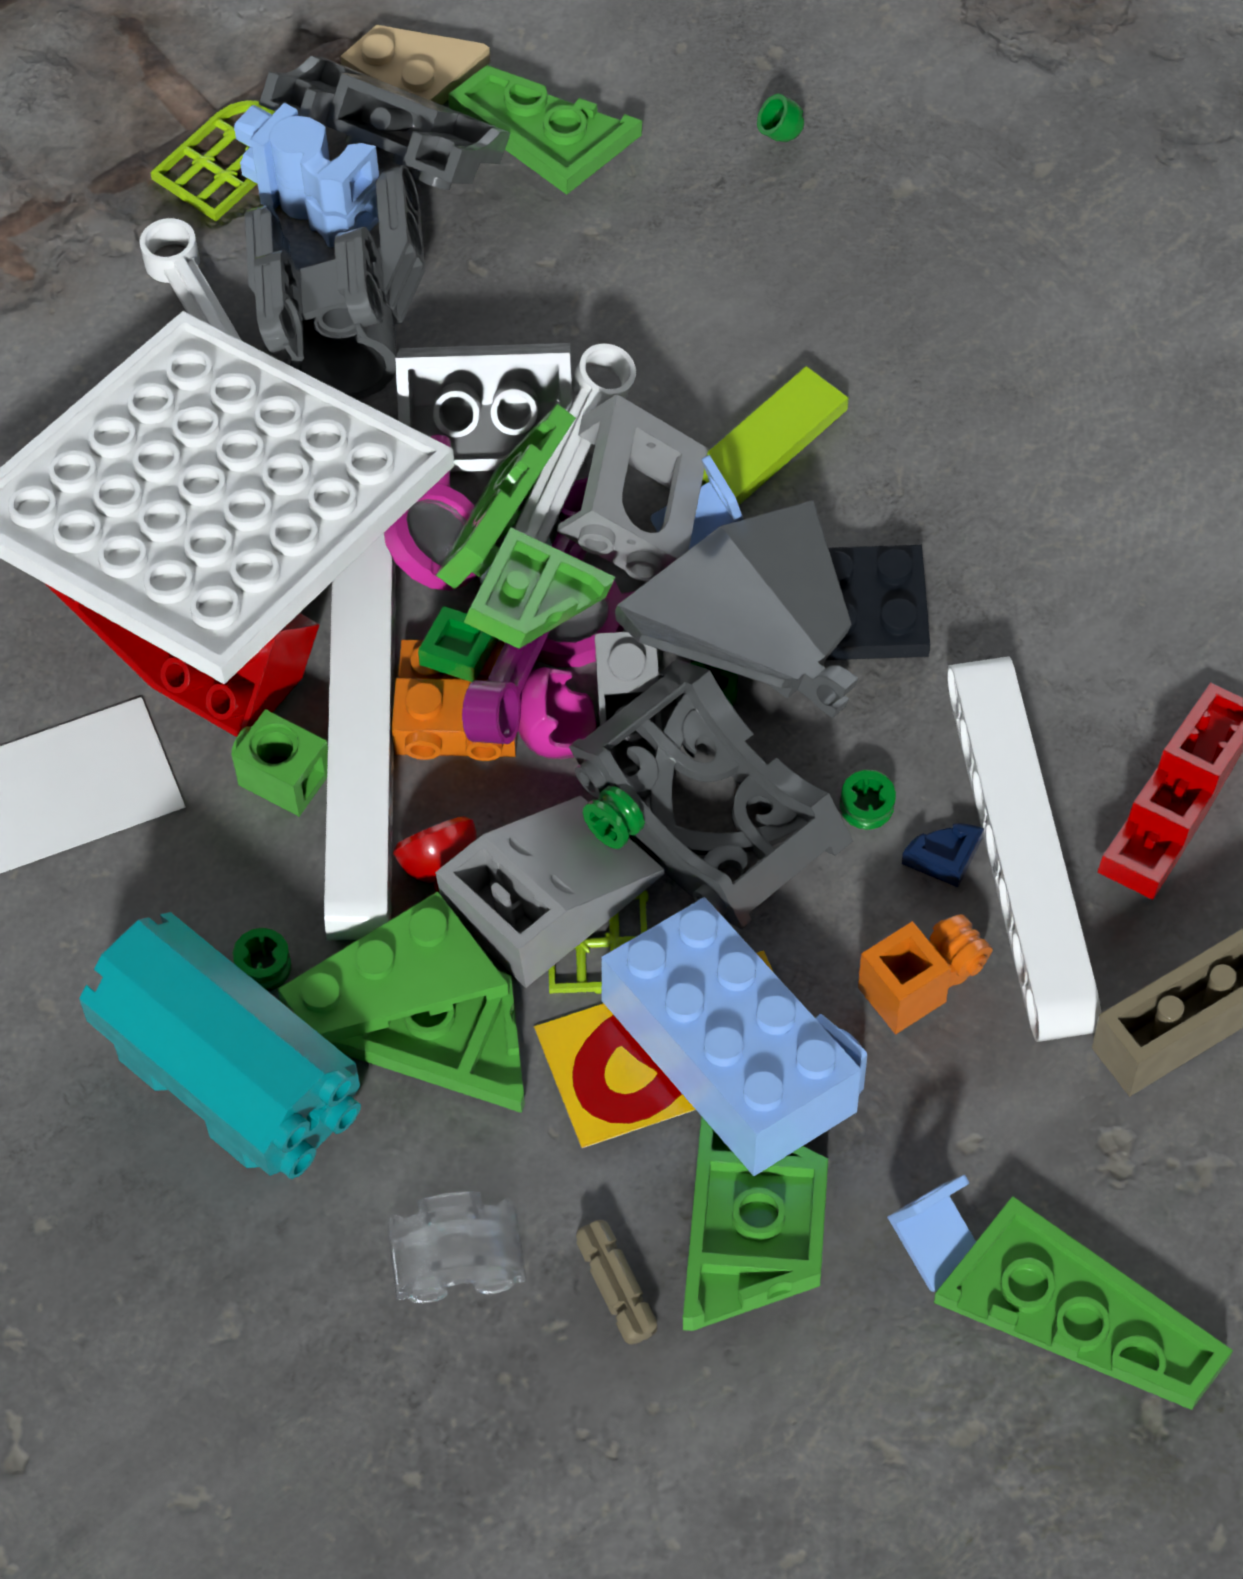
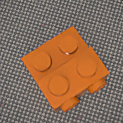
[392,640,517,761]

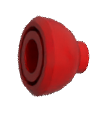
[393,816,477,893]

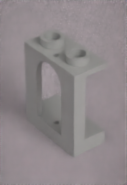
[557,394,709,583]

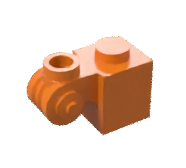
[858,914,993,1035]

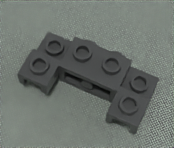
[258,56,510,190]

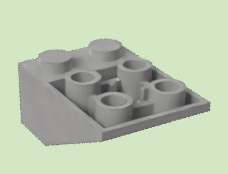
[435,796,665,988]

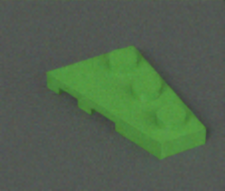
[436,404,576,589]

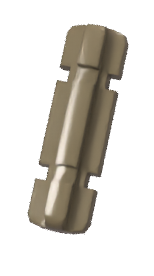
[576,1220,657,1345]

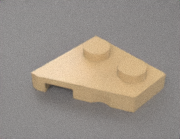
[340,25,490,105]

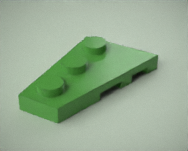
[449,65,642,195]
[278,892,509,1043]

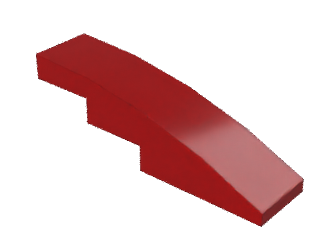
[1097,682,1243,900]

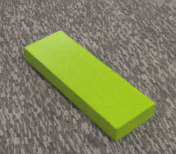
[701,366,849,505]

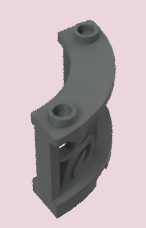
[569,659,853,929]

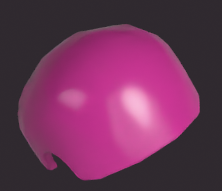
[518,667,597,759]

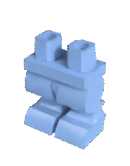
[234,103,379,248]

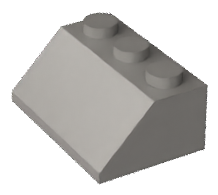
[395,343,573,472]

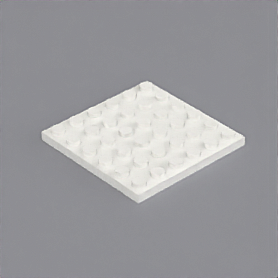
[0,311,454,684]

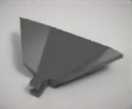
[615,500,859,719]

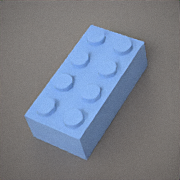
[602,897,862,1176]

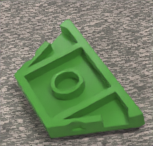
[331,972,525,1113]
[683,1116,828,1331]

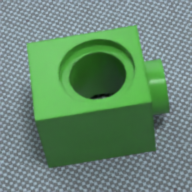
[231,709,328,817]

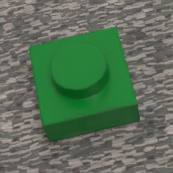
[418,606,499,682]

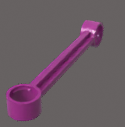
[462,478,588,744]

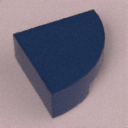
[901,823,984,887]

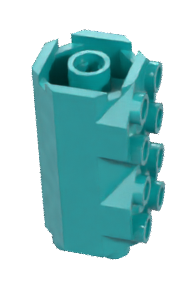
[79,912,361,1179]

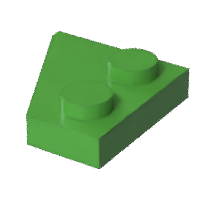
[464,527,615,649]

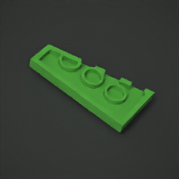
[934,1196,1233,1410]

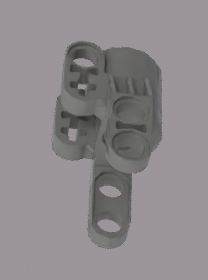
[245,165,425,399]

